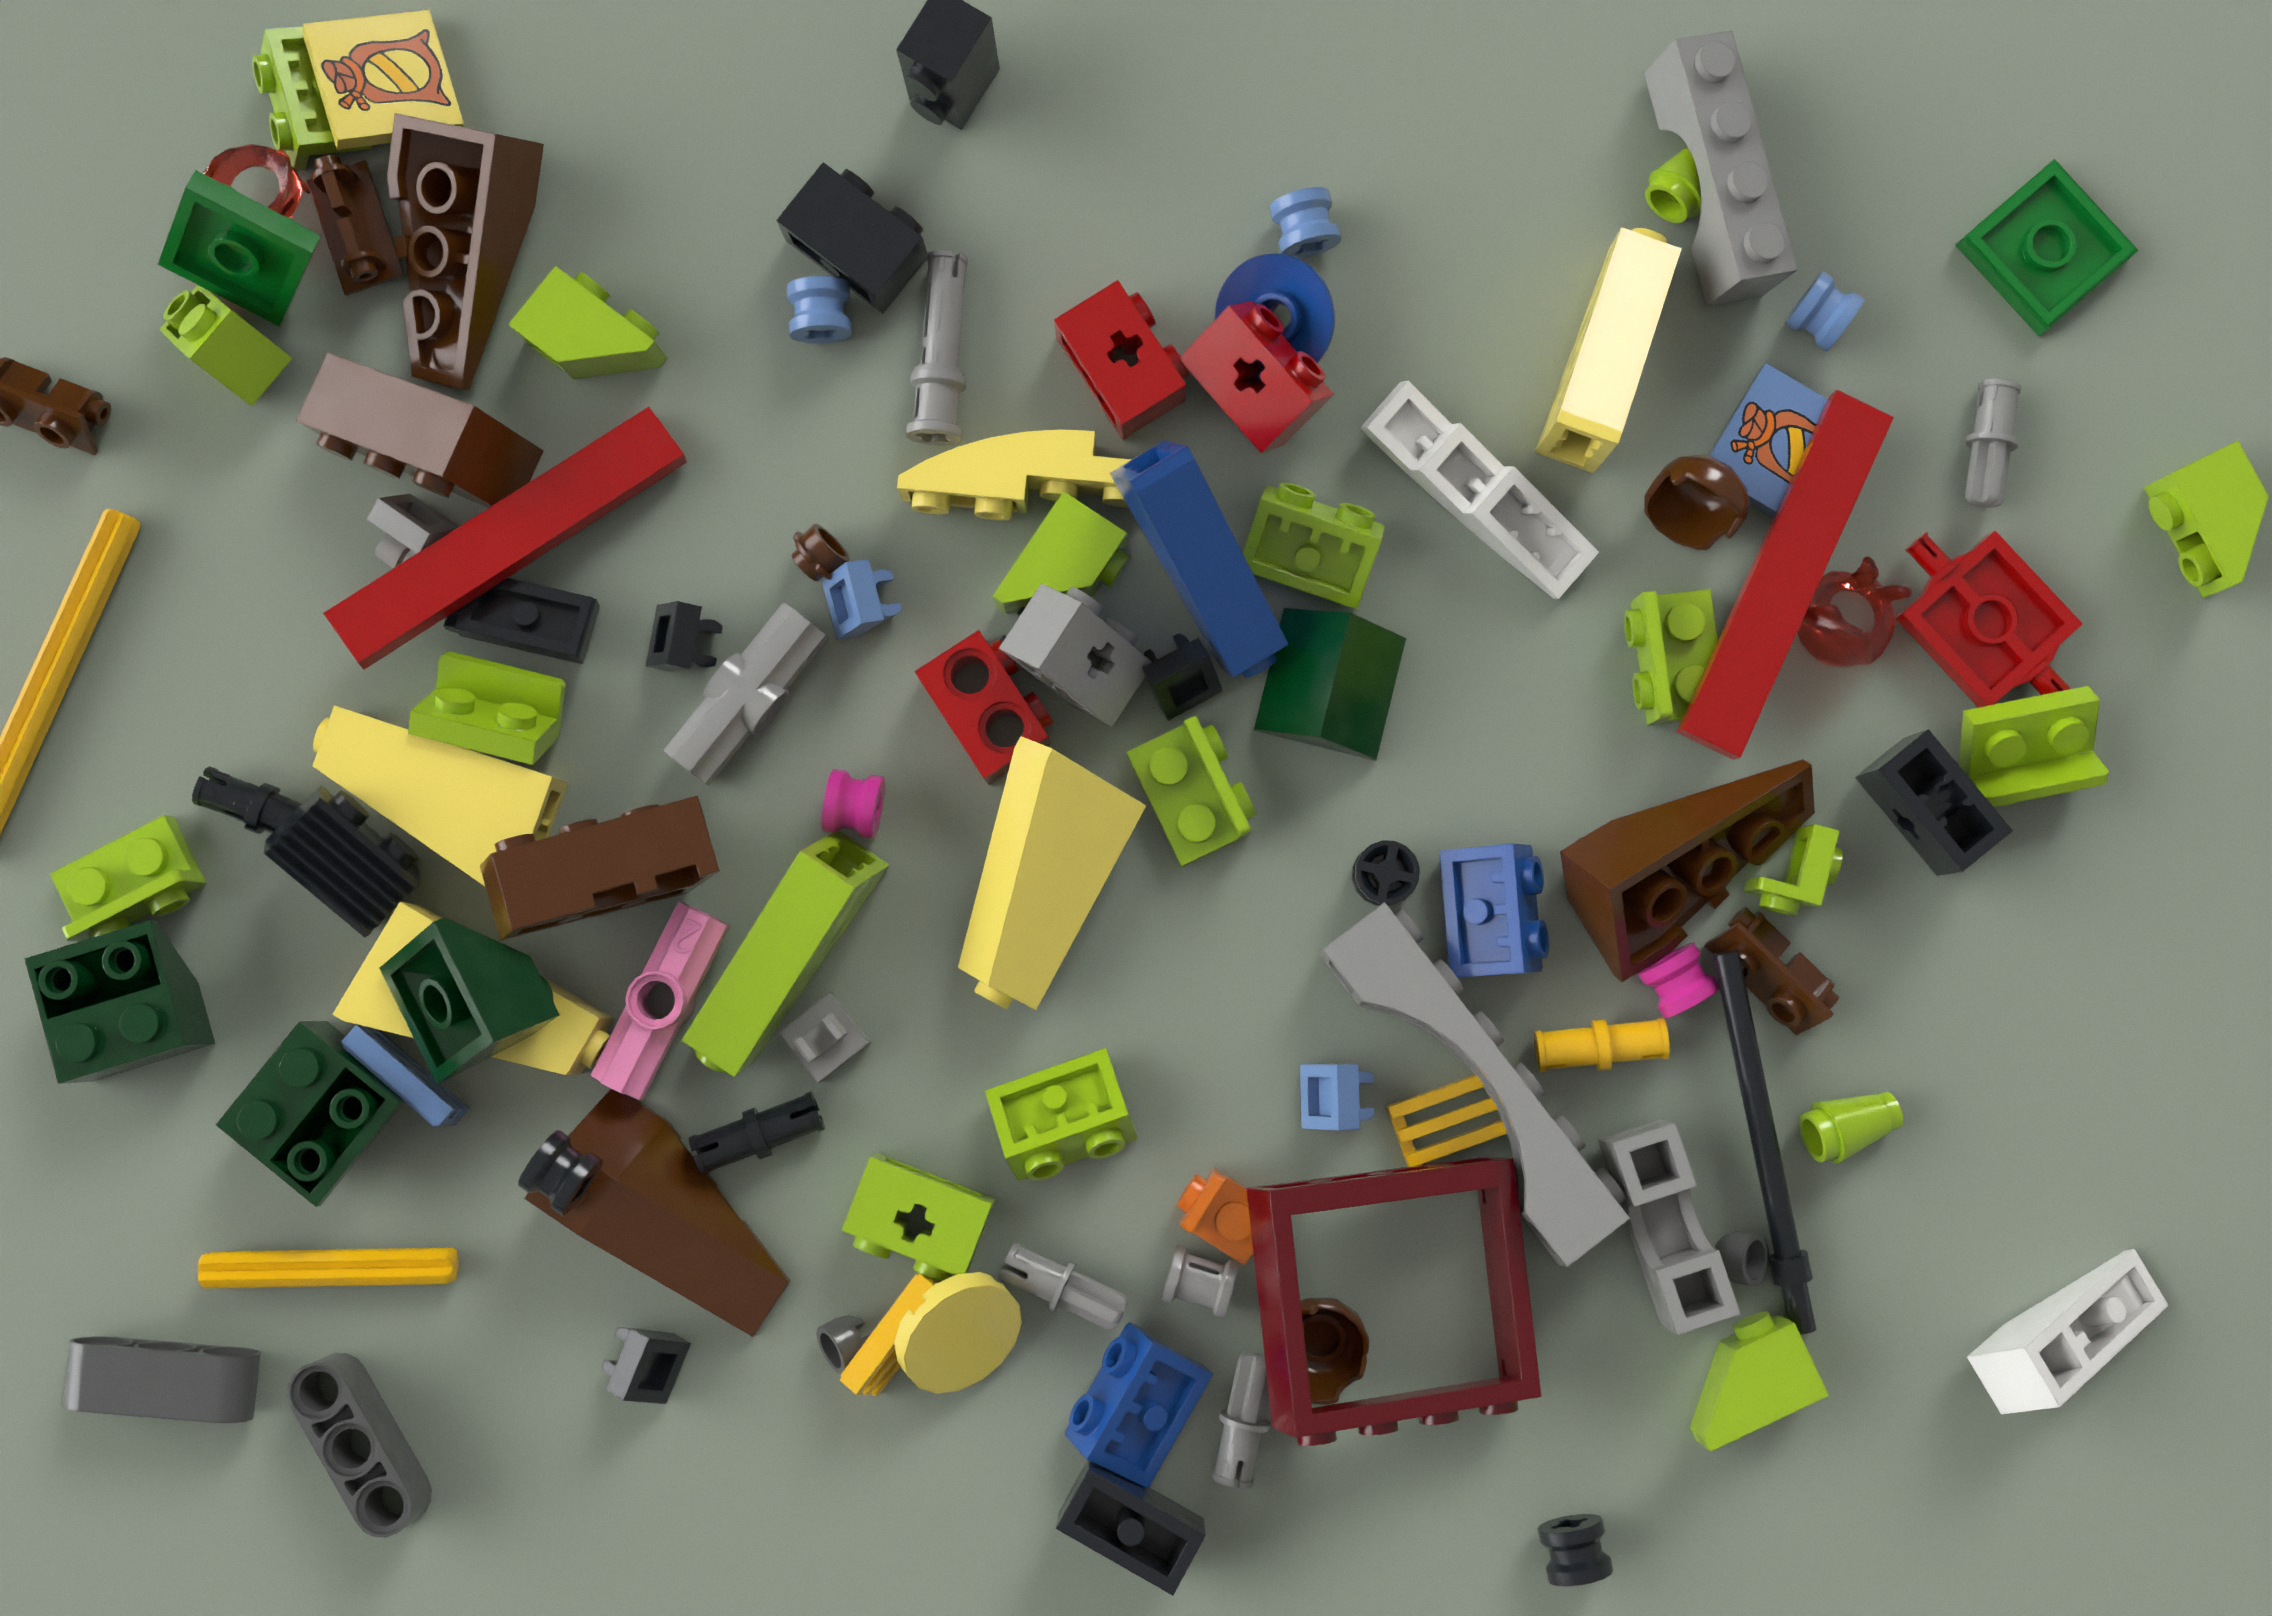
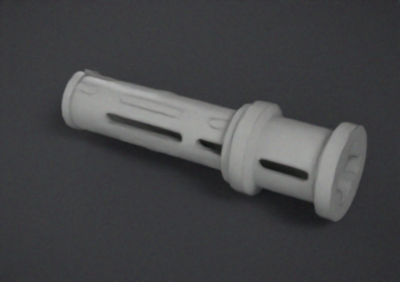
[906,249,968,446]

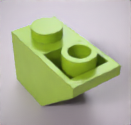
[508,265,667,379]
[159,285,293,406]
[2143,440,2269,598]

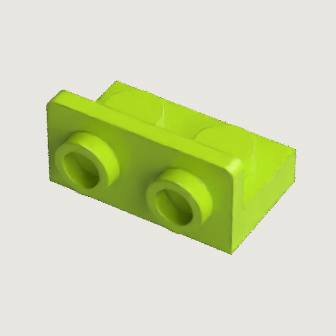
[252,26,373,171]
[1243,482,1385,609]
[1624,589,1718,725]
[408,651,566,765]
[1959,686,2109,807]
[1126,715,1257,868]
[50,815,207,941]
[985,1048,1138,1181]

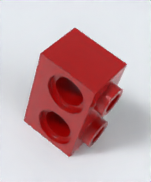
[914,630,1054,785]

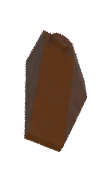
[387,113,544,390]
[1560,759,1815,982]
[524,1089,790,1337]

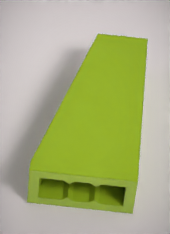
[681,831,890,1077]

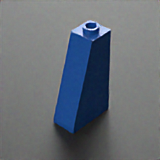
[1110,440,1289,678]

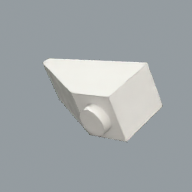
[1967,1249,2169,1414]

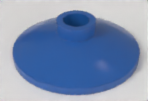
[1215,253,1335,380]

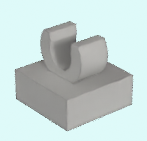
[367,493,458,568]
[779,992,871,1083]

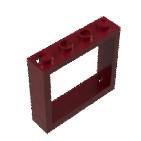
[1246,1156,1542,1446]

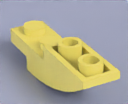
[897,429,1132,520]

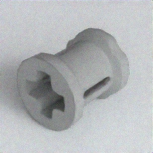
[1161,1245,1239,1319]

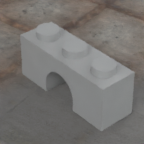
[1598,1119,1741,1335]

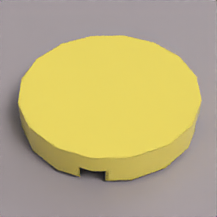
[894,1272,1022,1394]

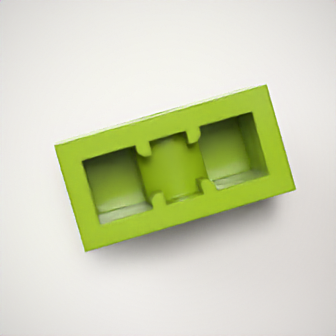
[841,1152,996,1281]

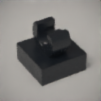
[646,601,723,672]
[1142,633,1223,721]
[602,1327,691,1404]

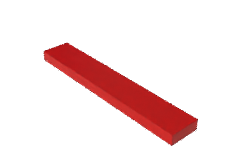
[1676,390,1894,760]
[323,407,687,670]

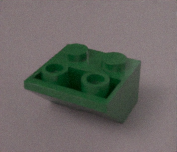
[24,920,215,1084]
[216,1021,404,1207]

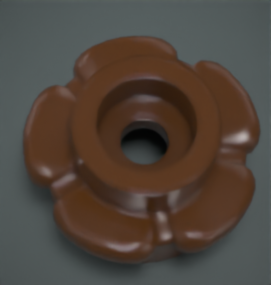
[792,524,850,582]

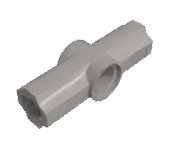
[663,602,829,786]

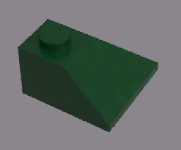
[379,918,560,1084]

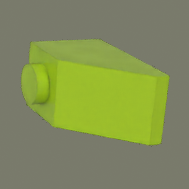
[992,491,1131,614]
[1689,1311,1829,1452]

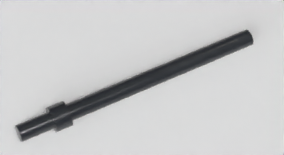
[1713,950,1816,1335]

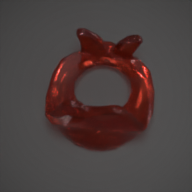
[202,144,310,218]
[1797,556,1912,667]

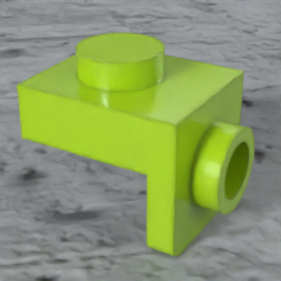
[1743,824,1843,916]

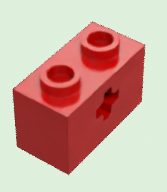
[1054,280,1190,440]
[1178,301,1334,453]

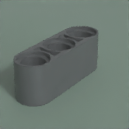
[62,1336,261,1423]
[287,1353,432,1538]

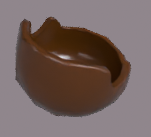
[1644,454,1750,550]
[1300,1298,1369,1405]

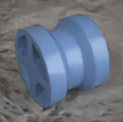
[1269,187,1341,259]
[1784,271,1865,352]
[786,276,852,344]

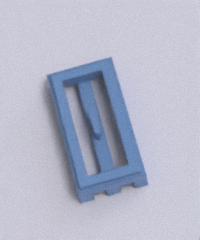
[341,1025,470,1127]

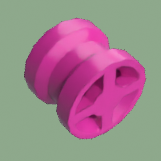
[822,768,885,839]
[1638,942,1719,1019]

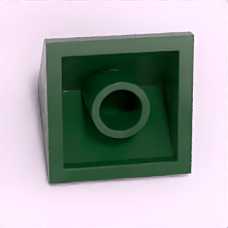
[1253,608,1406,761]

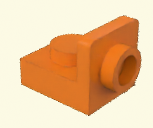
[1176,1167,1253,1266]

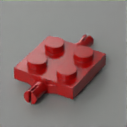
[1895,530,2083,708]

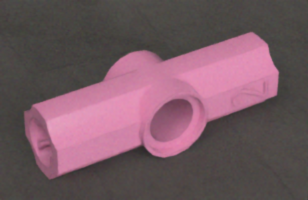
[590,901,731,1100]

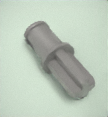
[1965,378,2021,507]
[998,1242,1128,1330]
[1211,1353,1270,1489]

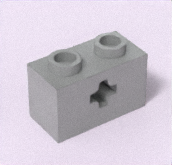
[999,583,1152,727]

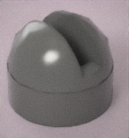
[1714,1231,1769,1286]
[817,1315,871,1374]

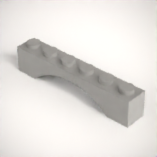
[1319,902,1630,1267]

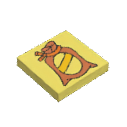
[303,10,464,150]

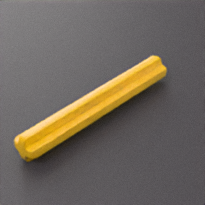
[198,1247,459,1289]

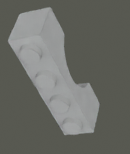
[1644,30,1797,306]

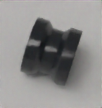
[1352,840,1420,906]
[518,1130,603,1216]
[1537,1514,1613,1586]

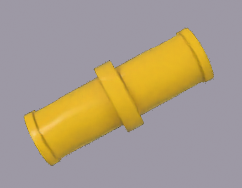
[1534,1017,1670,1072]

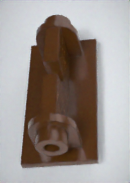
[306,155,405,296]
[0,357,111,455]
[1704,907,1839,1036]

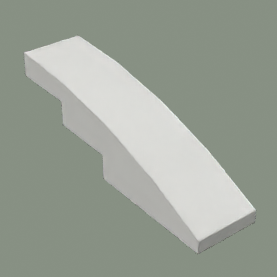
[1360,380,1599,599]

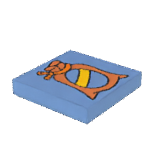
[1708,363,1828,518]

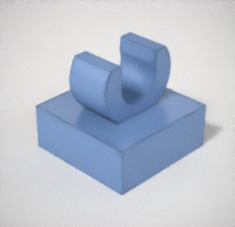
[822,559,902,640]
[1300,1063,1374,1131]

